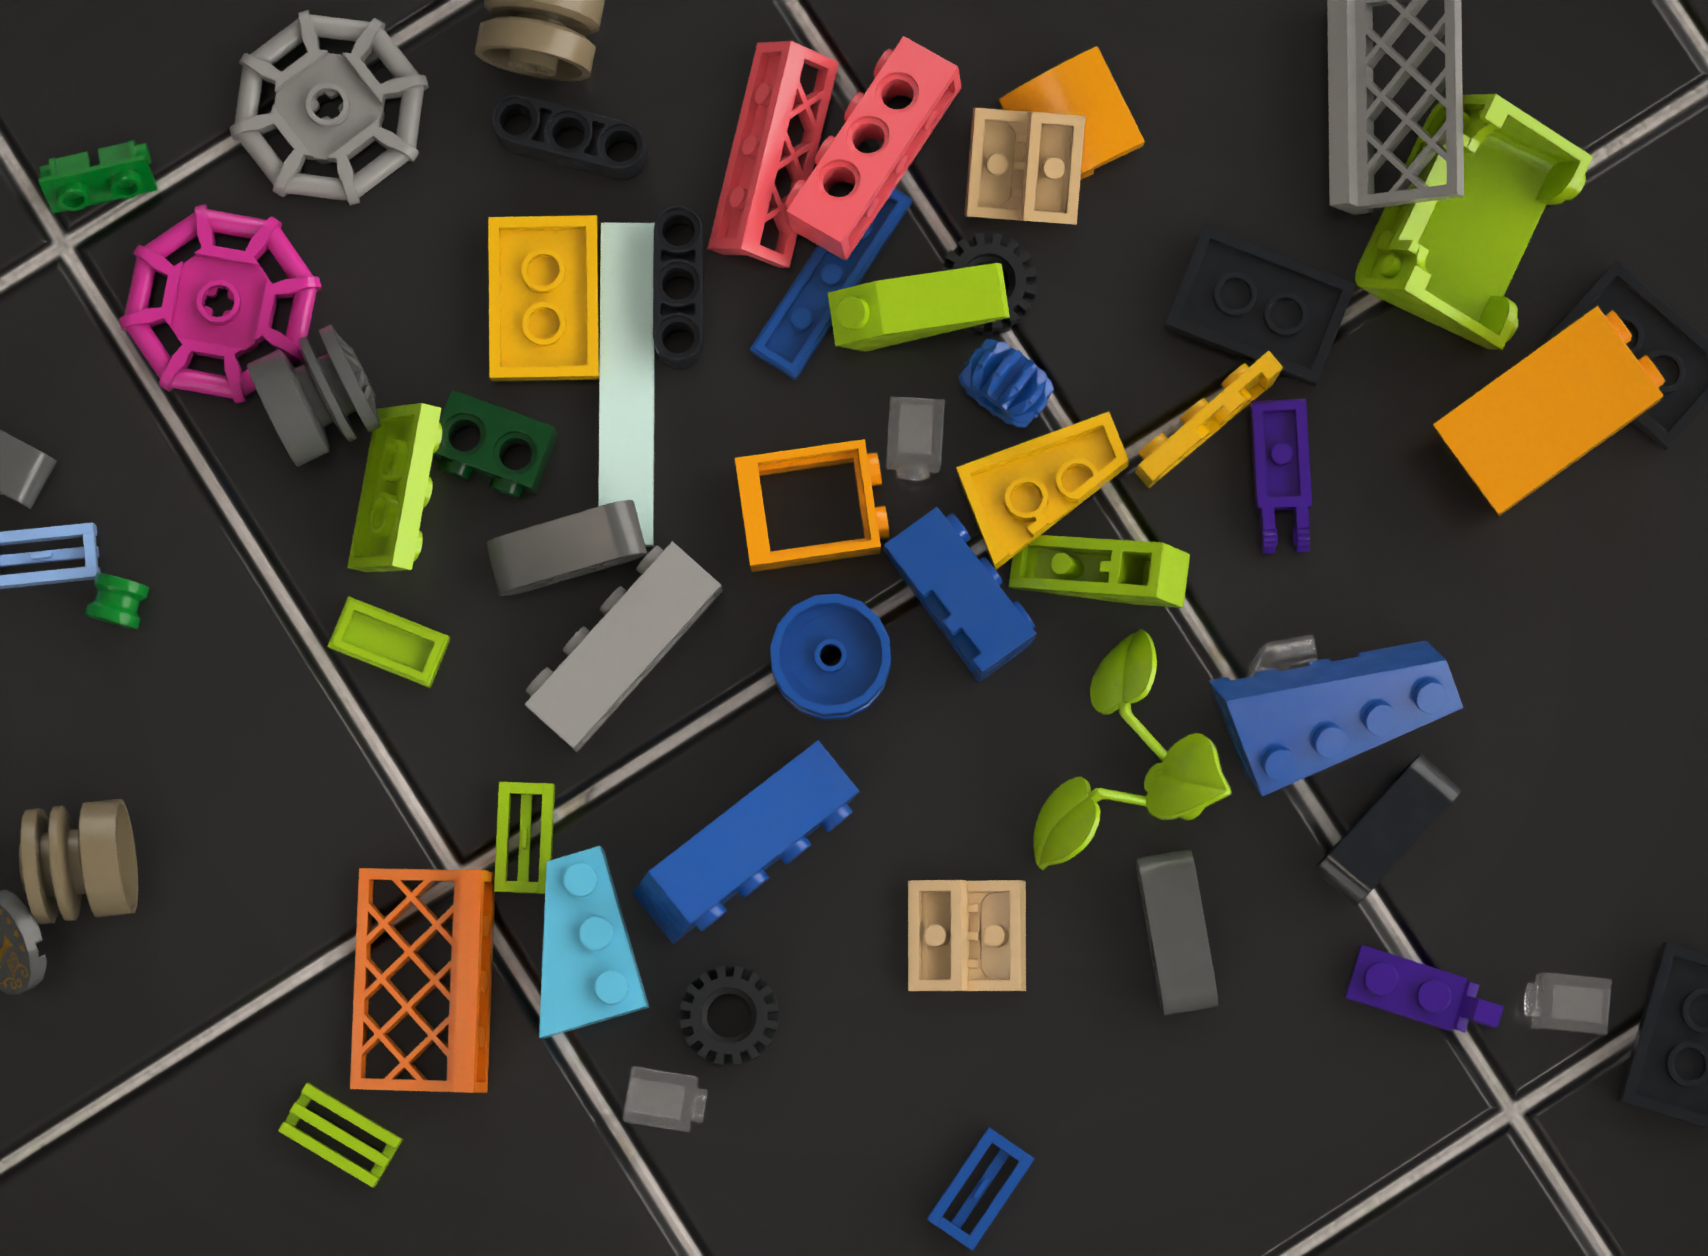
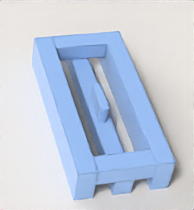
[0,522,101,589]

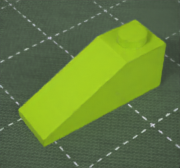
[828,263,1010,352]
[1008,535,1190,608]

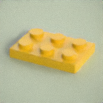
[488,215,600,381]

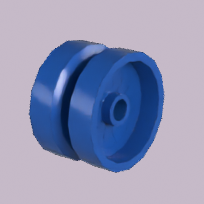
[770,594,891,721]

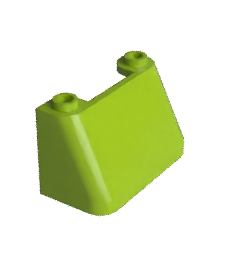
[1355,94,1593,350]

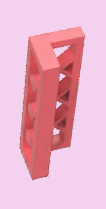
[707,41,839,268]

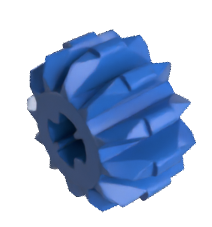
[958,339,1054,428]

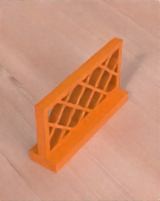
[350,868,495,1093]

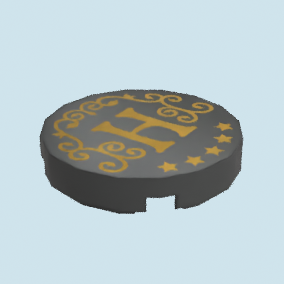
[0,889,47,995]

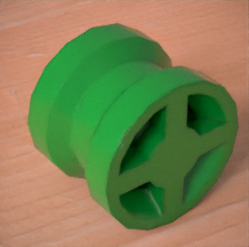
[84,573,150,630]

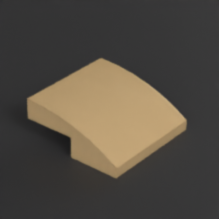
[964,108,1086,225]
[908,880,1026,991]

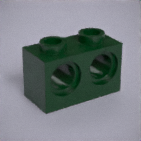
[433,390,558,499]

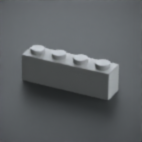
[525,541,723,752]

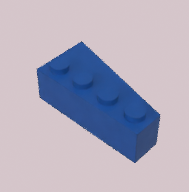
[1209,640,1464,796]

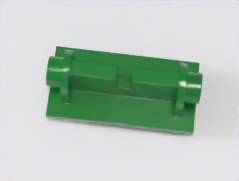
[38,140,158,214]

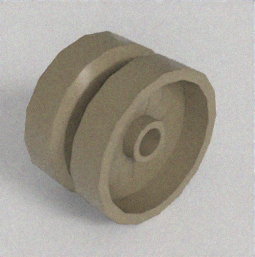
[475,0,605,81]

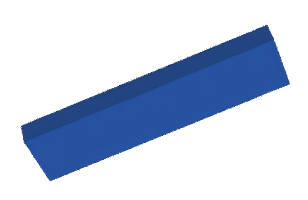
[750,188,912,381]

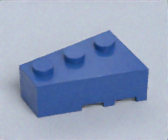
[883,507,1037,683]

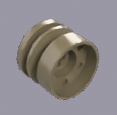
[19,799,138,924]

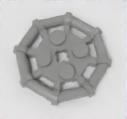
[229,10,429,205]

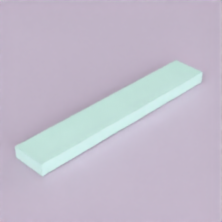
[598,223,655,547]

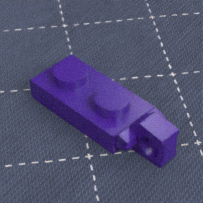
[1344,945,1504,1033]

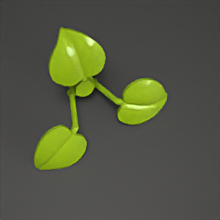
[1033,629,1231,871]

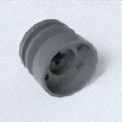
[247,324,381,467]

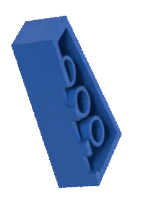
[632,740,860,944]

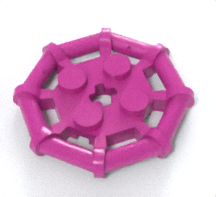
[119,204,322,404]

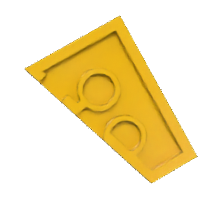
[1135,351,1283,488]
[956,411,1129,570]

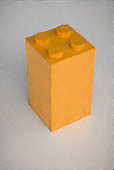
[1433,306,1666,516]

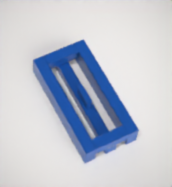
[926,1127,1035,1251]

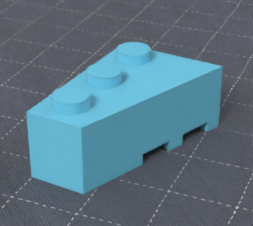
[539,846,649,1039]

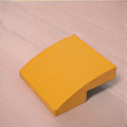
[998,46,1145,180]

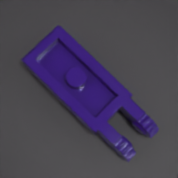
[1250,399,1312,554]

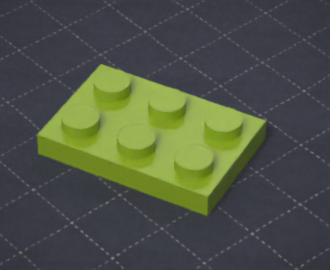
[347,403,442,572]

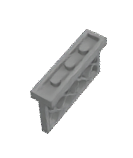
[1327,0,1464,215]

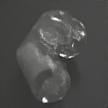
[1247,634,1318,677]

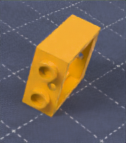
[735,439,890,572]

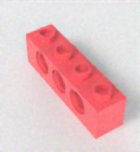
[786,36,962,261]

